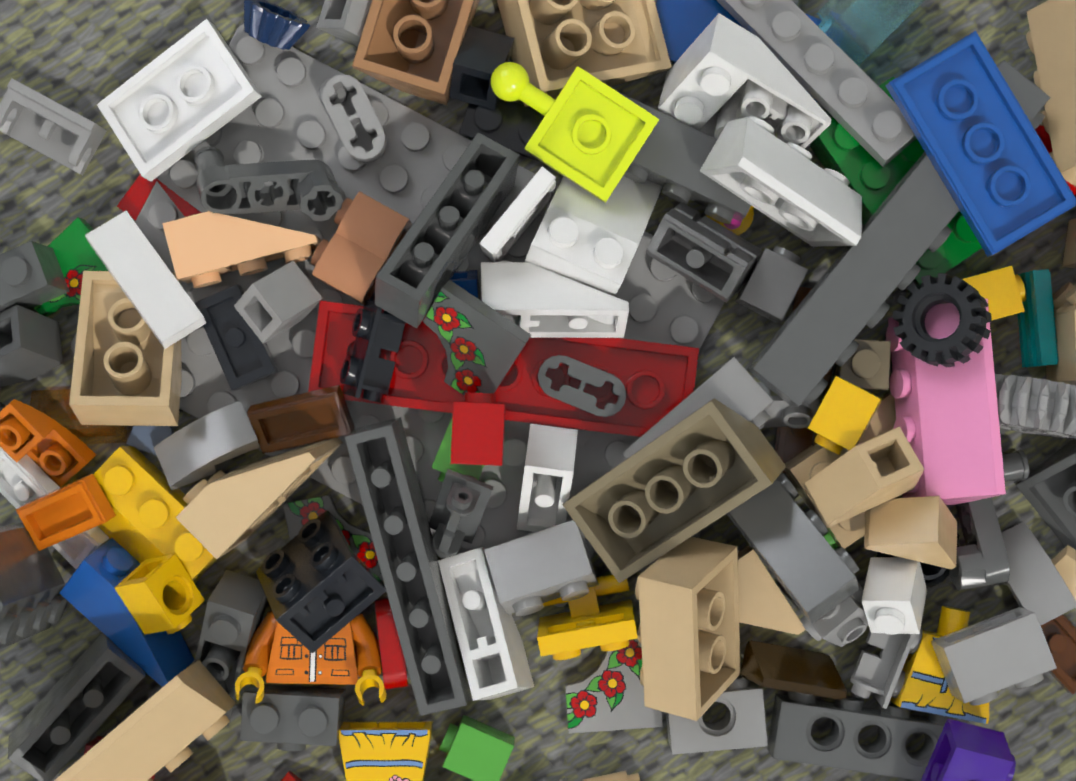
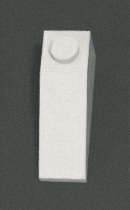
[479,260,629,338]
[438,547,534,701]

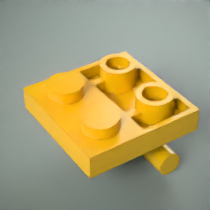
[537,574,638,660]

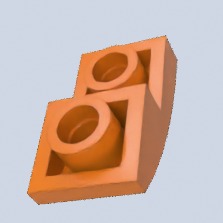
[0,399,97,487]

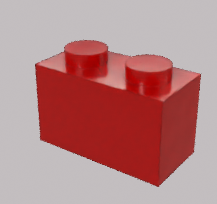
[450,392,506,466]

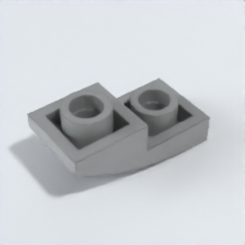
[154,401,259,491]
[1001,521,1076,626]

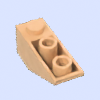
[162,211,322,288]

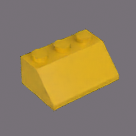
[93,446,218,584]

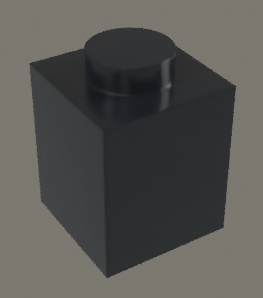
[449,26,514,110]

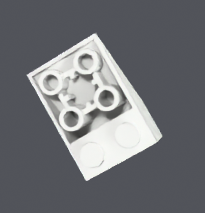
[658,13,832,148]

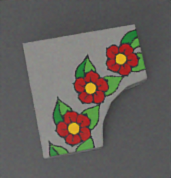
[565,632,663,734]

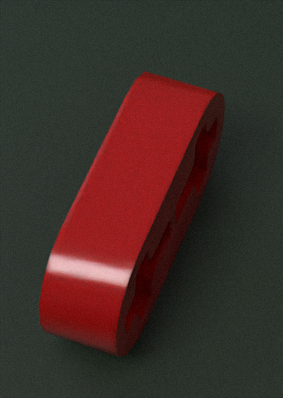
[374,599,408,690]

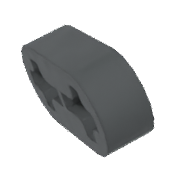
[538,355,626,417]

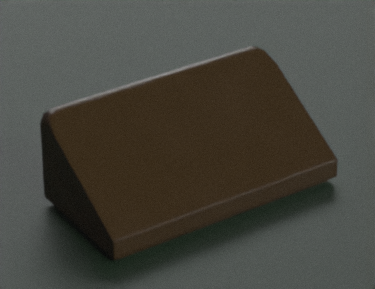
[740,640,847,700]

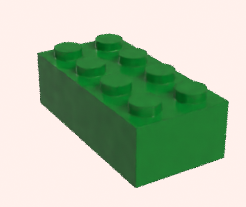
[809,76,982,293]

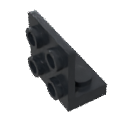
[256,511,386,653]

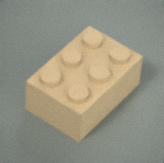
[635,537,741,721]

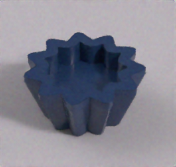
[244,0,310,50]

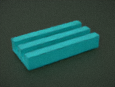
[1017,269,1059,368]

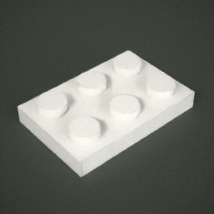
[97,19,262,181]

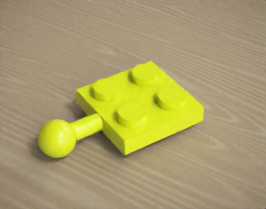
[491,62,659,203]

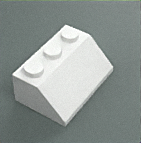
[700,116,862,247]

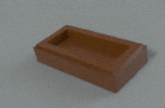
[247,385,355,454]

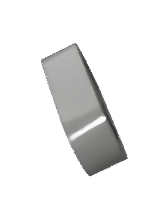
[322,74,387,163]

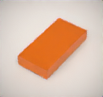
[16,473,116,551]

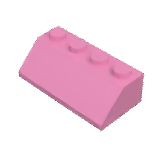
[886,299,1006,505]

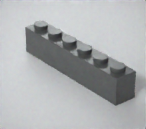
[345,417,471,716]

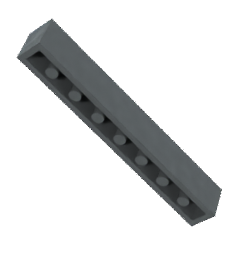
[747,60,1050,406]

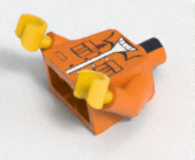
[235,611,387,706]

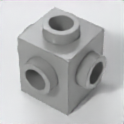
[795,582,868,647]

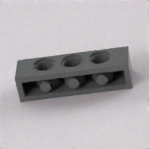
[375,132,520,328]
[767,691,958,781]

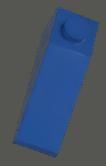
[60,538,195,687]

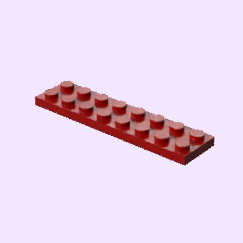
[308,301,699,437]

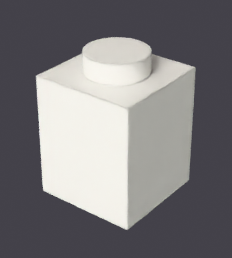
[861,557,927,635]

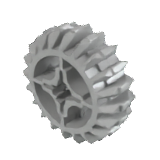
[995,374,1076,440]

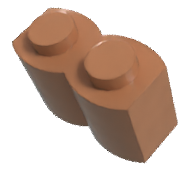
[310,191,412,305]

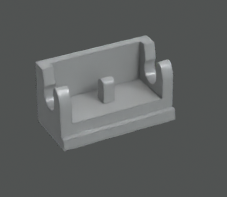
[0,78,107,176]

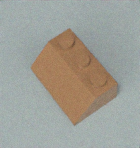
[352,0,480,105]

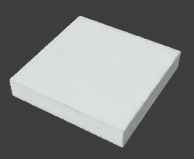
[479,166,556,262]

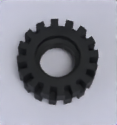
[893,273,992,367]

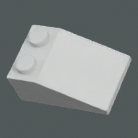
[525,176,663,296]

